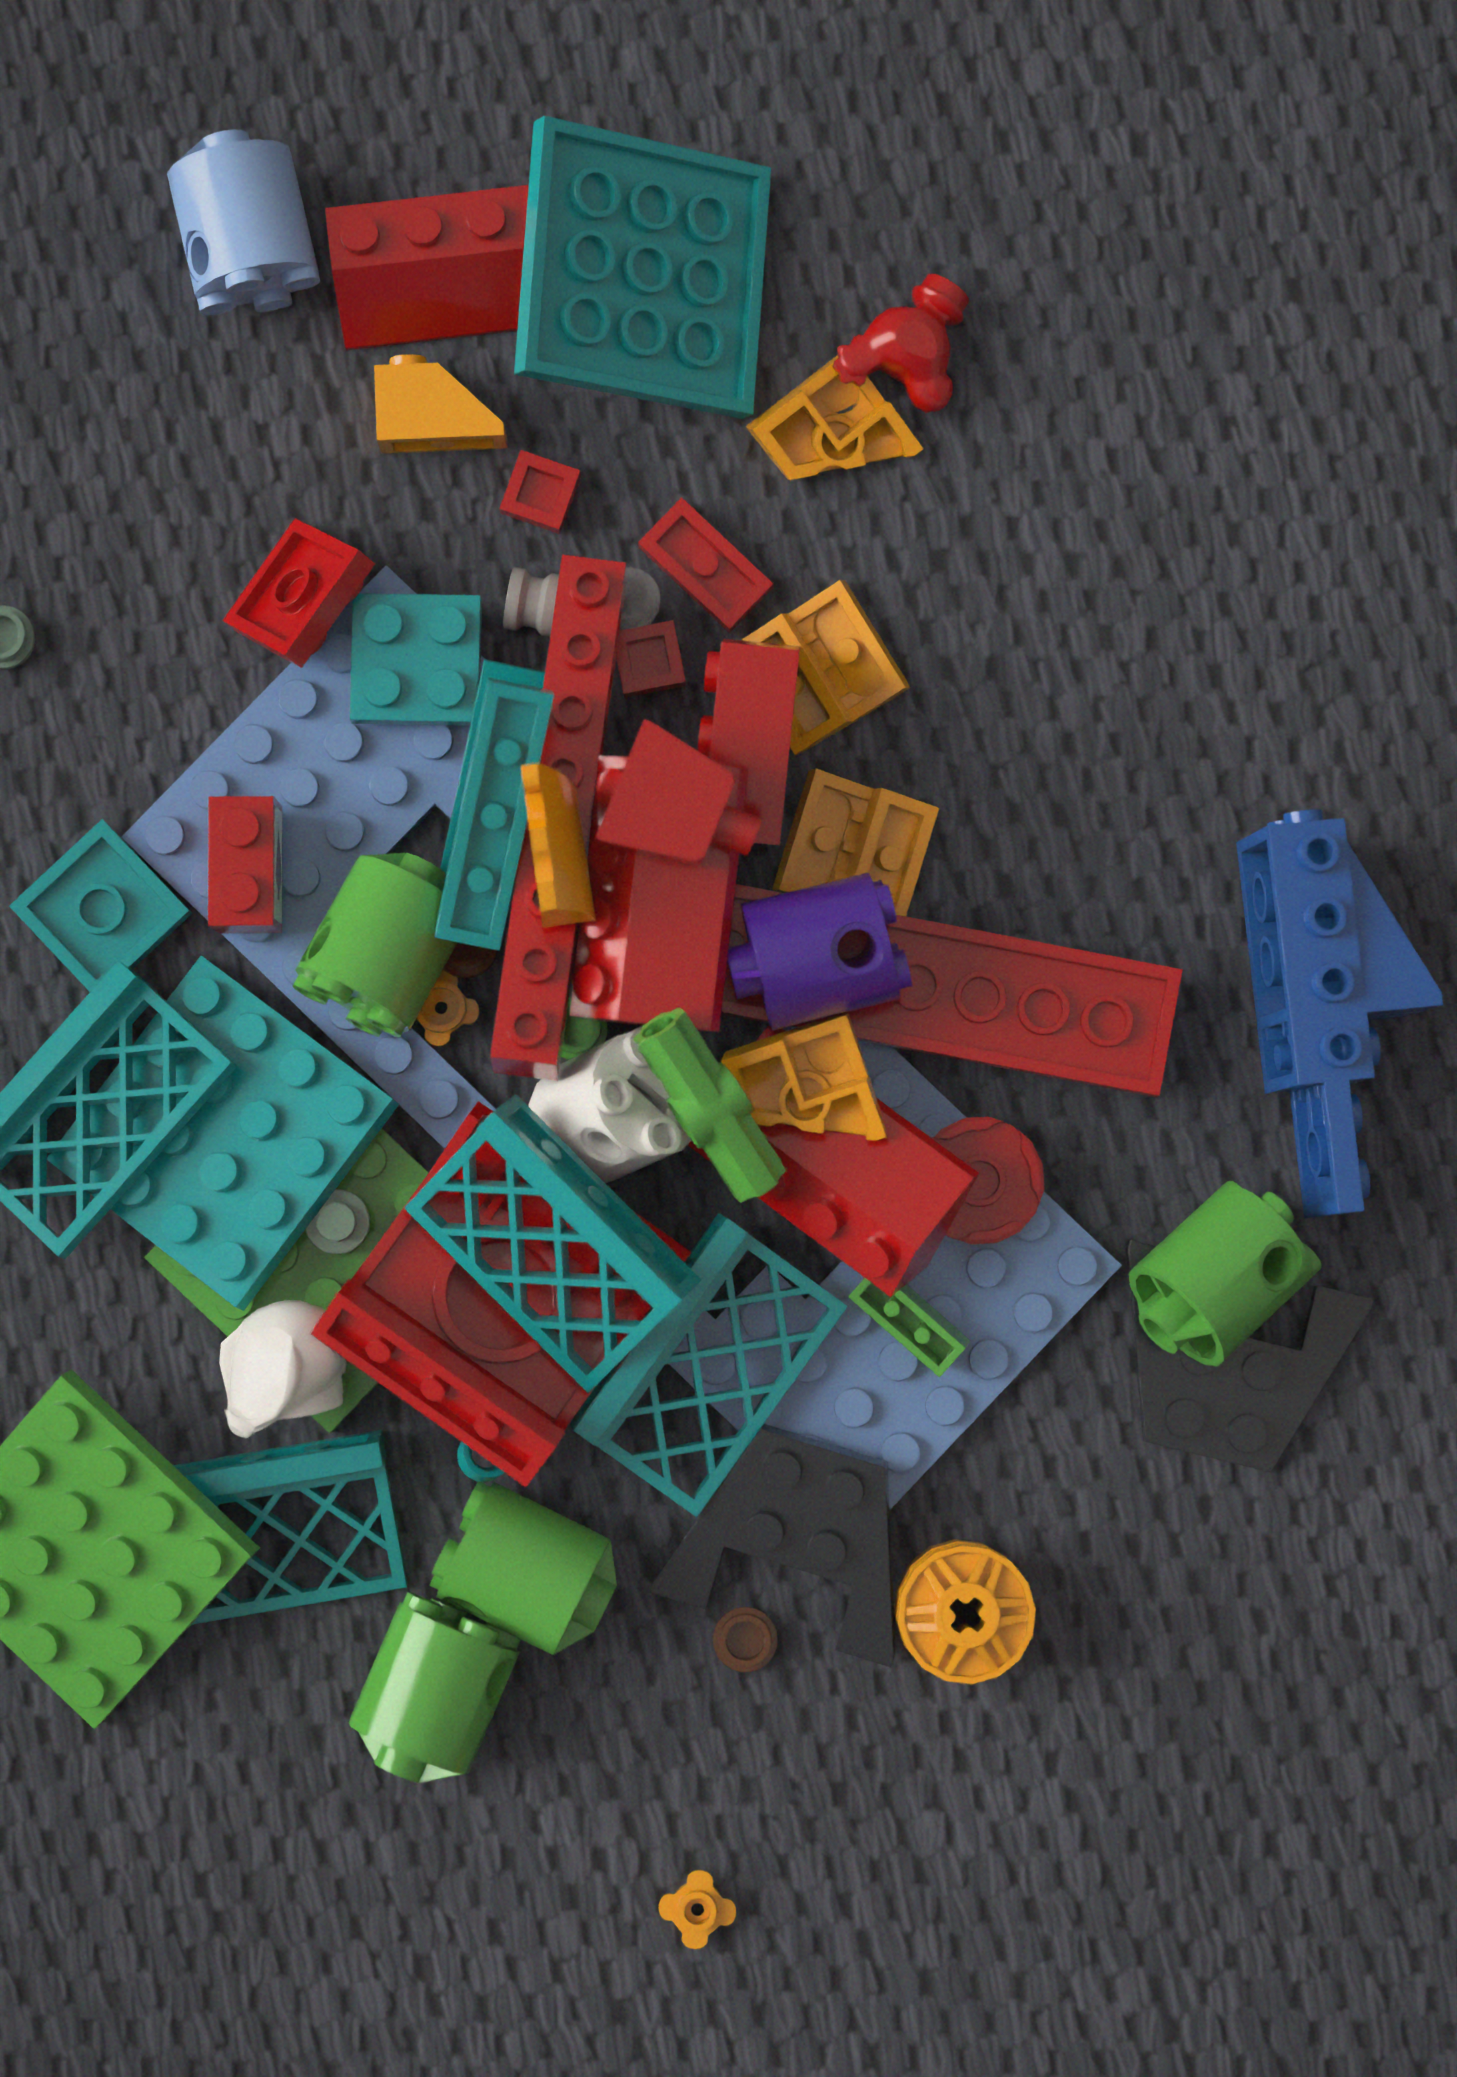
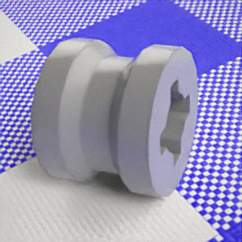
[503,567,559,637]

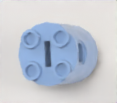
[167,129,320,315]

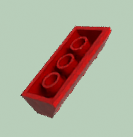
[325,185,529,350]
[570,756,748,1032]
[688,1025,979,1297]

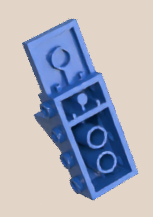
[1236,809,1443,1219]

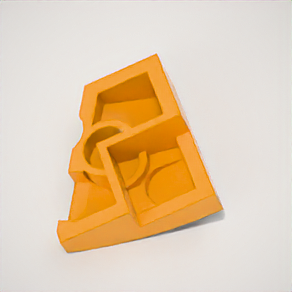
[746,355,924,480]
[521,763,595,927]
[721,1012,887,1141]

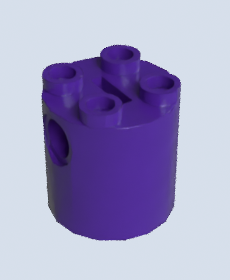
[727,873,912,1031]

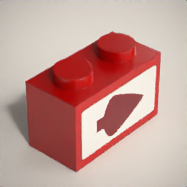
[208,796,283,934]

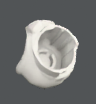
[219,1300,347,1438]

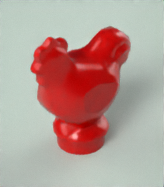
[833,274,969,413]

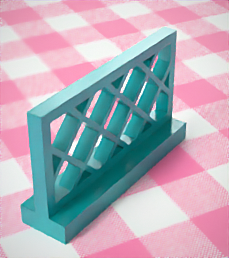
[0,960,237,1259]
[404,1094,701,1393]
[569,1213,848,1517]
[173,1430,408,1625]

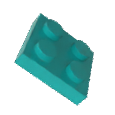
[350,593,482,726]
[9,819,192,992]

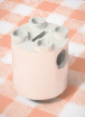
[528,1027,691,1183]

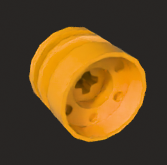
[893,1539,1036,1684]

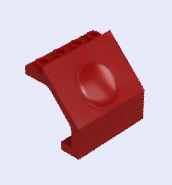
[310,1101,691,1487]

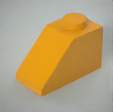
[374,354,507,454]

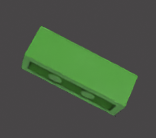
[848,1277,970,1378]

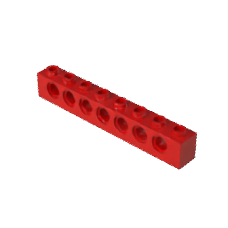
[490,554,626,1081]

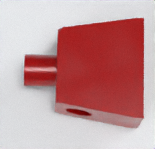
[594,719,762,867]

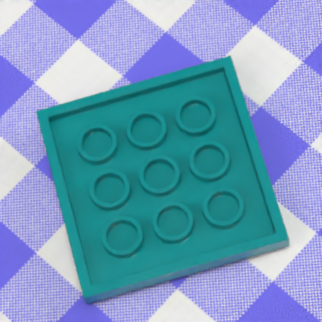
[514,116,771,419]
[47,956,399,1311]

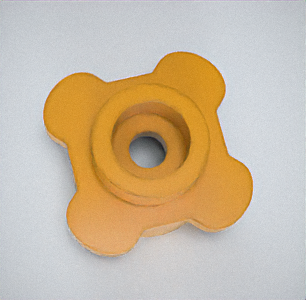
[417,970,479,1046]
[659,1870,736,1949]

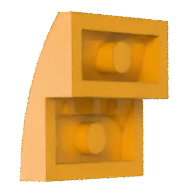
[742,580,911,755]
[772,769,939,916]

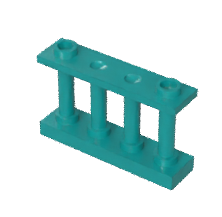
[434,659,554,950]

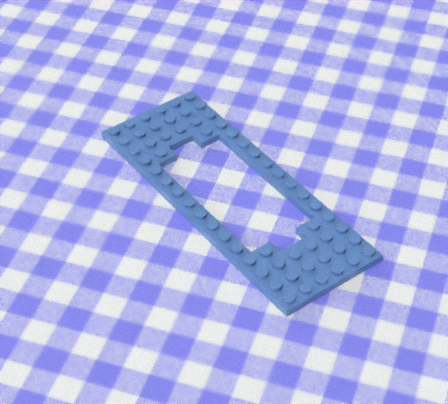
[121,565,1122,1509]

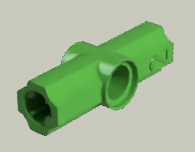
[633,1007,786,1203]

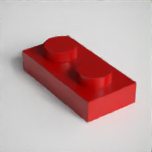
[638,497,773,633]

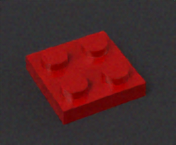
[222,518,375,668]

